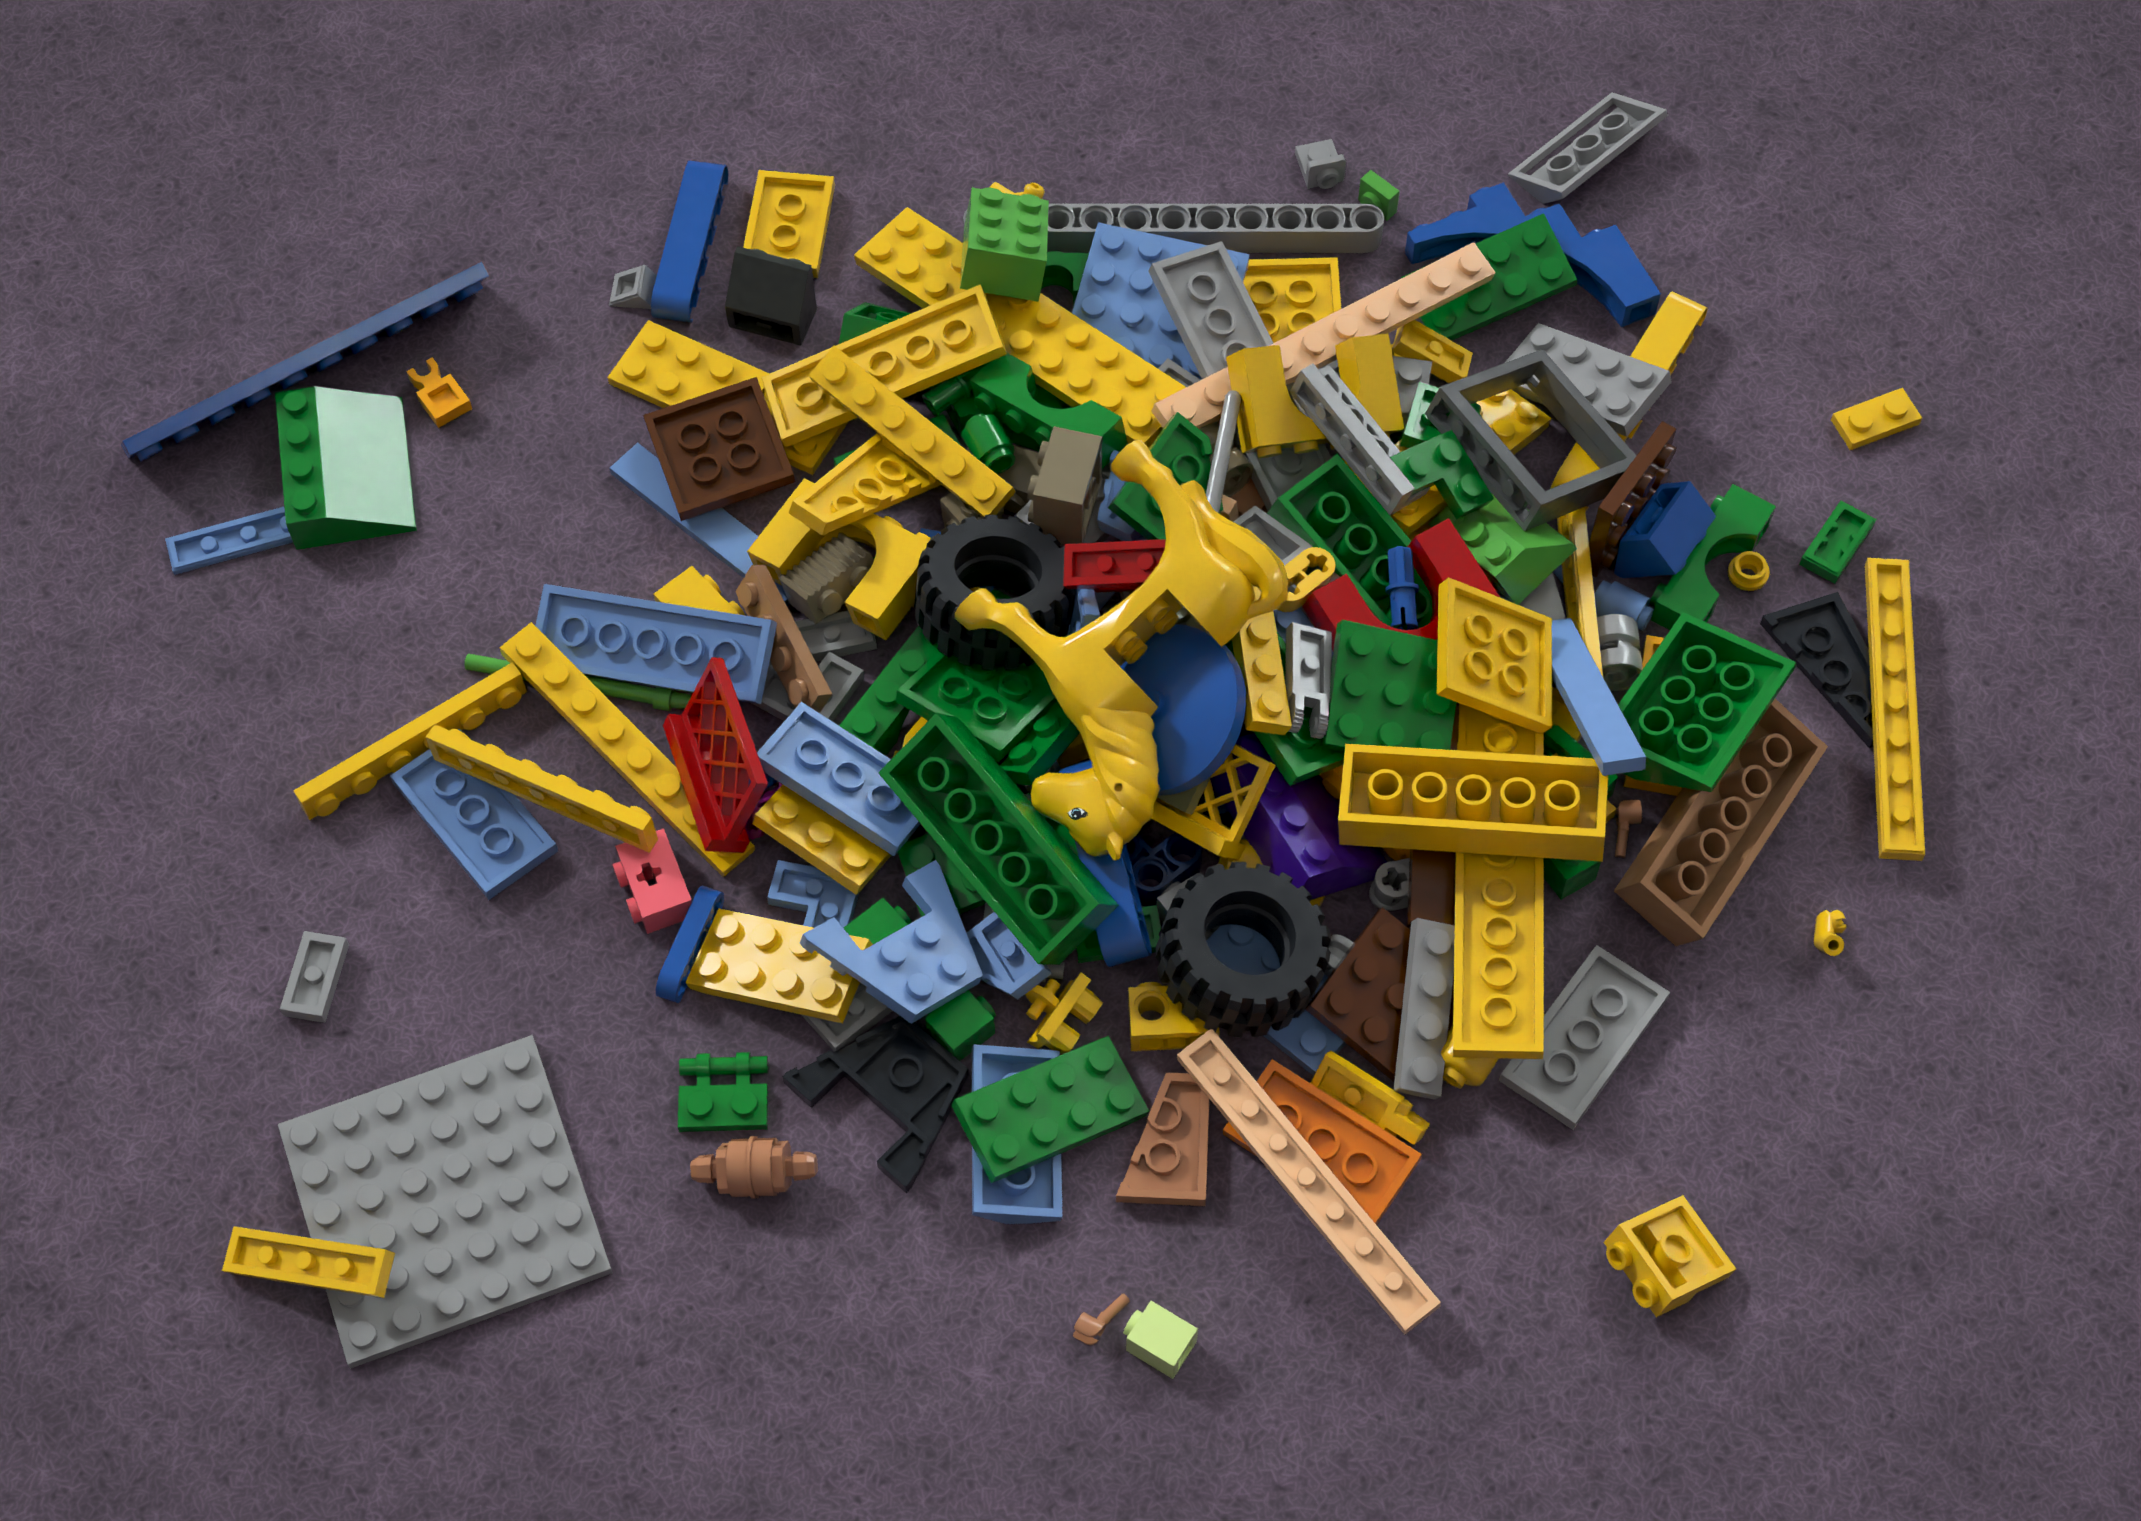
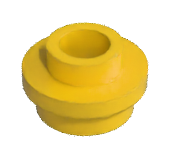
[1728,551,1770,591]

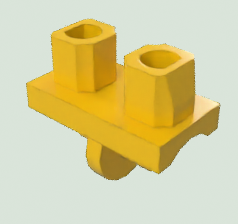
[1025,972,1103,1055]

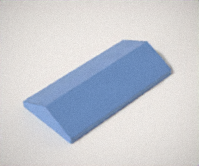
[972,1044,1062,1224]

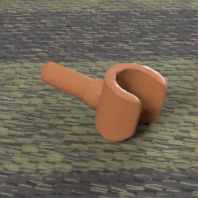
[1615,800,1642,858]
[1073,1294,1130,1345]

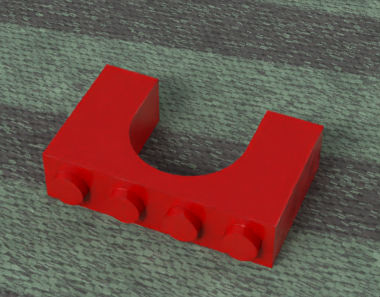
[1302,518,1500,651]

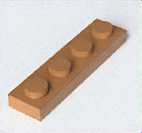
[735,565,832,713]

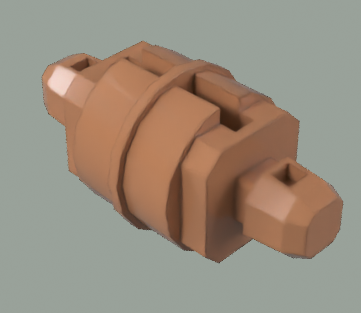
[690,1136,818,1199]

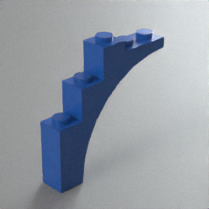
[1405,182,1661,327]

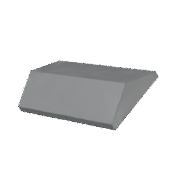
[1508,92,1668,204]

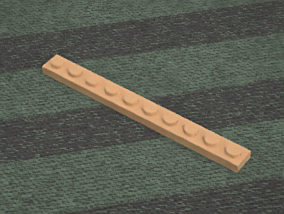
[1151,242,1496,429]

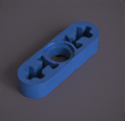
[656,885,724,1003]

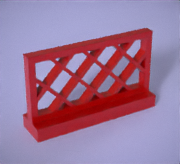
[1063,539,1166,593]
[663,657,768,853]

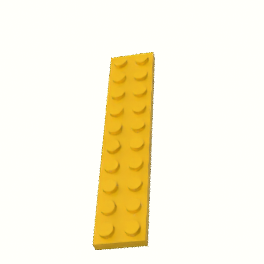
[854,207,1186,448]
[1453,703,1544,1059]

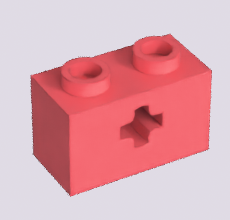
[612,828,692,934]

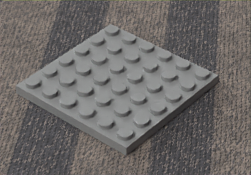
[278,1035,613,1369]

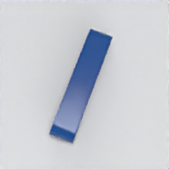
[651,161,729,323]
[1059,760,1152,967]

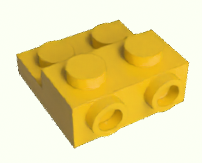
[1603,1195,1736,1317]

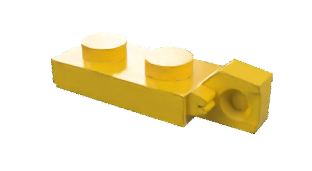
[1310,1050,1430,1145]

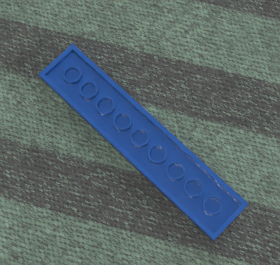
[121,262,489,462]

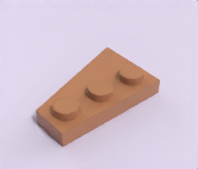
[1116,1073,1209,1206]

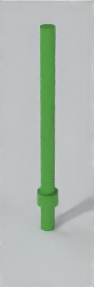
[465,653,692,712]

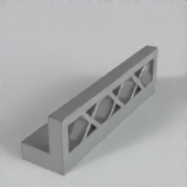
[1289,364,1430,516]

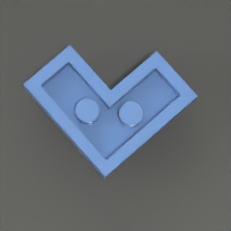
[767,860,859,928]

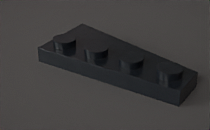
[1760,592,1874,748]

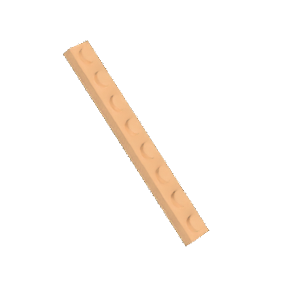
[1177,1029,1441,1335]

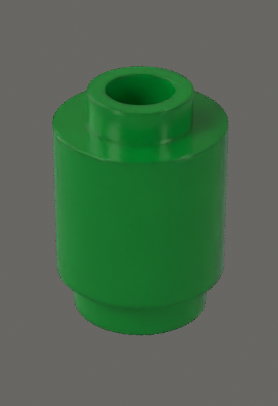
[962,414,1016,475]

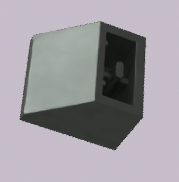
[725,246,817,346]

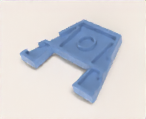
[800,860,983,1024]

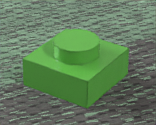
[1358,170,1400,221]

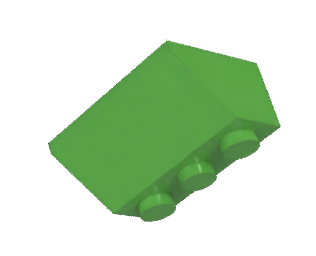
[1429,493,1577,605]

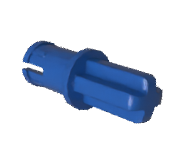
[1385,546,1419,630]

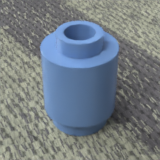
[1594,580,1654,631]

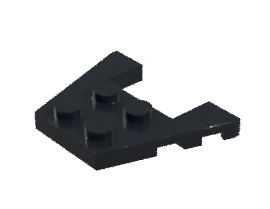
[782,1016,969,1193]

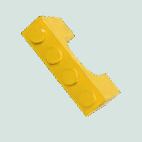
[1226,333,1404,458]
[747,478,931,640]

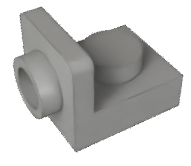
[1295,139,1346,189]

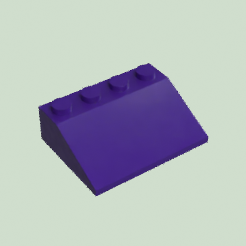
[1210,733,1390,900]

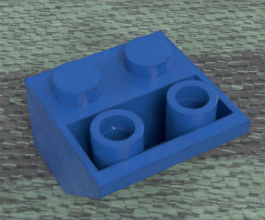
[1614,481,1716,578]

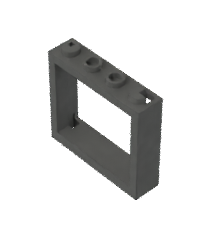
[1425,349,1636,531]

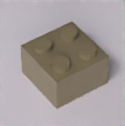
[1027,426,1102,546]

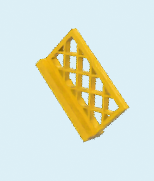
[1151,744,1276,860]

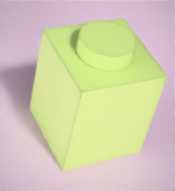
[1123,1301,1198,1379]

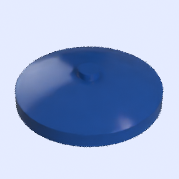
[1120,624,1246,795]

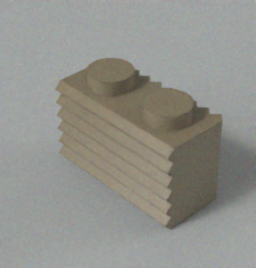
[779,532,874,625]

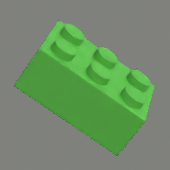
[960,187,1049,302]

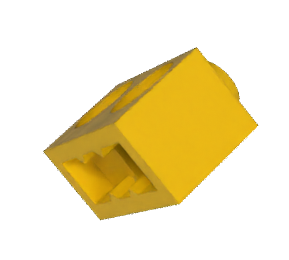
[1128,982,1220,1051]

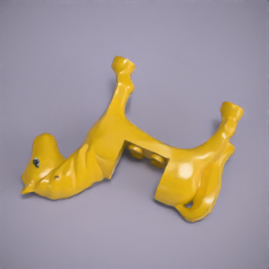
[955,440,1288,861]

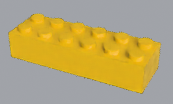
[1338,744,1608,862]

